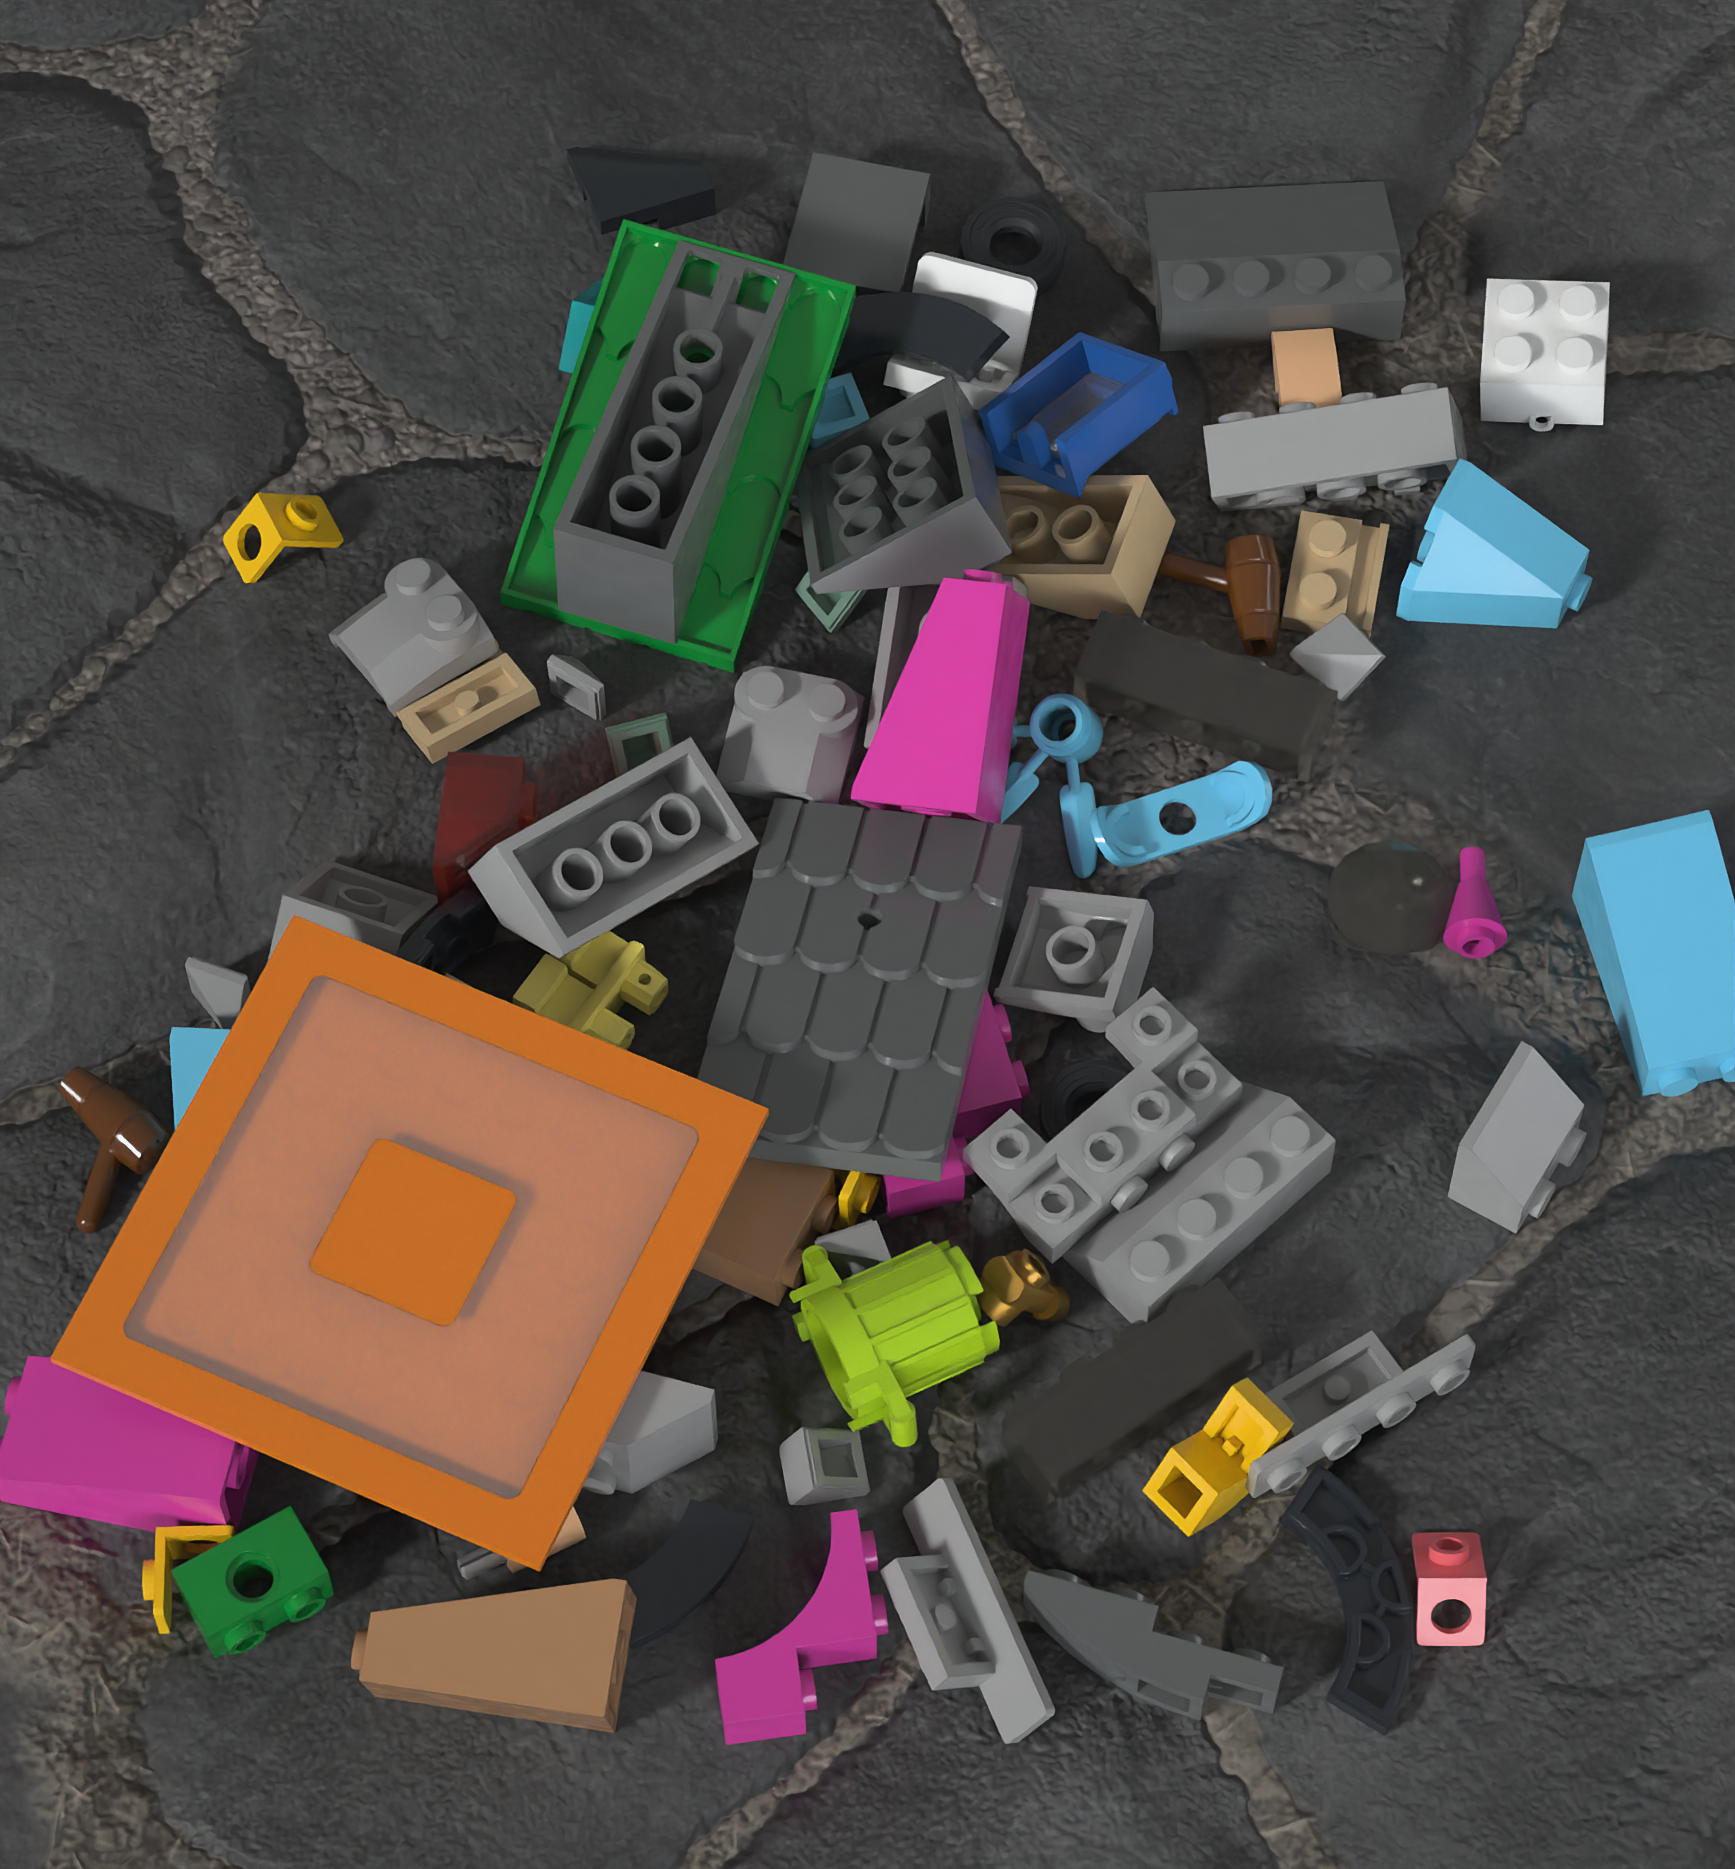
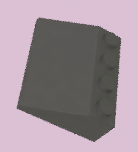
[1145,181,1406,351]
[796,374,1012,594]

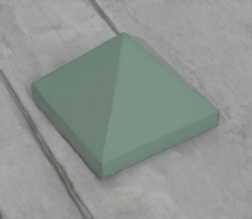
[795,572,867,633]
[605,713,674,778]

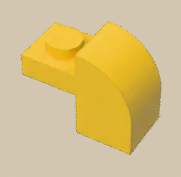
[1142,1377,1294,1537]

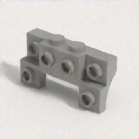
[963,987,1243,1264]

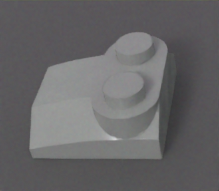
[329,558,498,714]
[716,666,865,805]
[993,886,1154,1033]

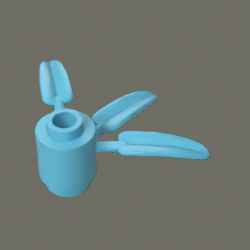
[1001,693,1103,879]

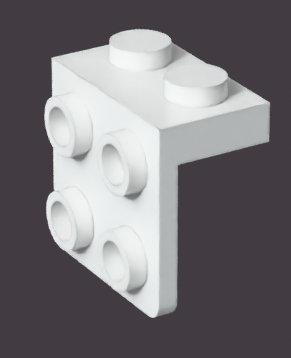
[883,252,1038,417]

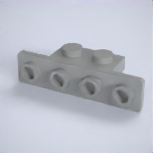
[1245,1330,1476,1498]
[880,1478,1055,1744]

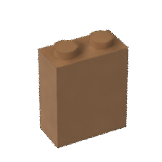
[692,1157,839,1306]

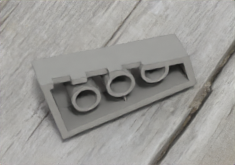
[1203,382,1467,512]

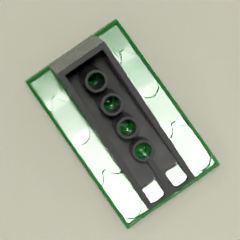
[500,219,856,673]

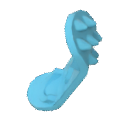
[1089,760,1272,867]

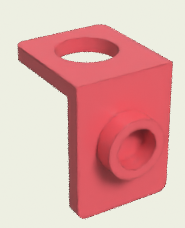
[1412,1532,1487,1646]

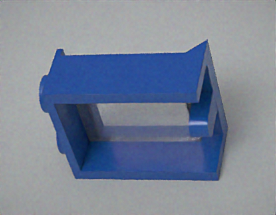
[979,332,1179,499]

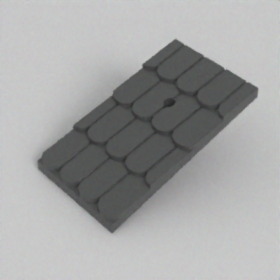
[697,797,1022,1182]

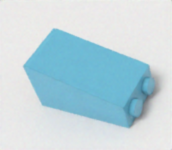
[1572,810,1735,1097]

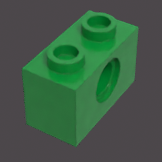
[171,1506,334,1659]

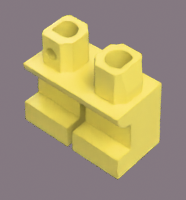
[513,931,669,1050]

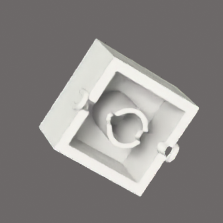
[1480,279,1610,432]

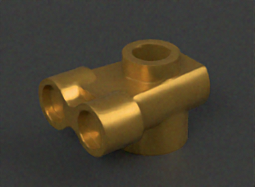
[975,1249,1070,1327]

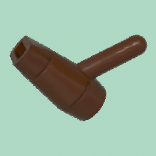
[1157,534,1281,658]
[58,1066,172,1233]

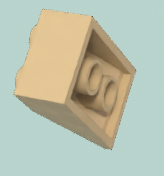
[989,475,1176,620]

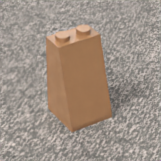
[351,1579,637,1733]

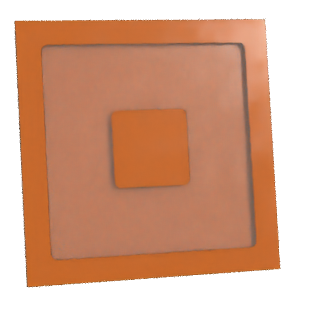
[50,915,769,1572]

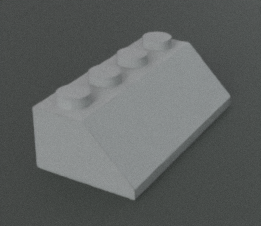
[468,737,759,959]
[1062,1081,1336,1337]

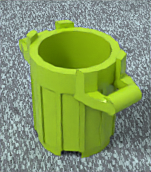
[789,1240,1000,1447]

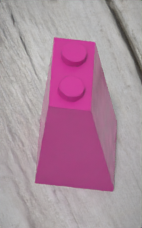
[851,569,1030,825]
[0,1355,259,1544]

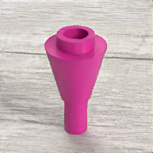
[1443,847,1507,959]

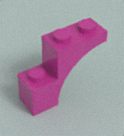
[875,990,1030,1220]
[715,1509,888,1745]

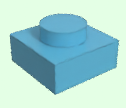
[810,373,870,449]

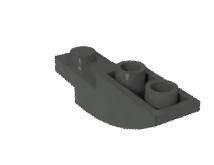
[1023,1569,1284,1721]

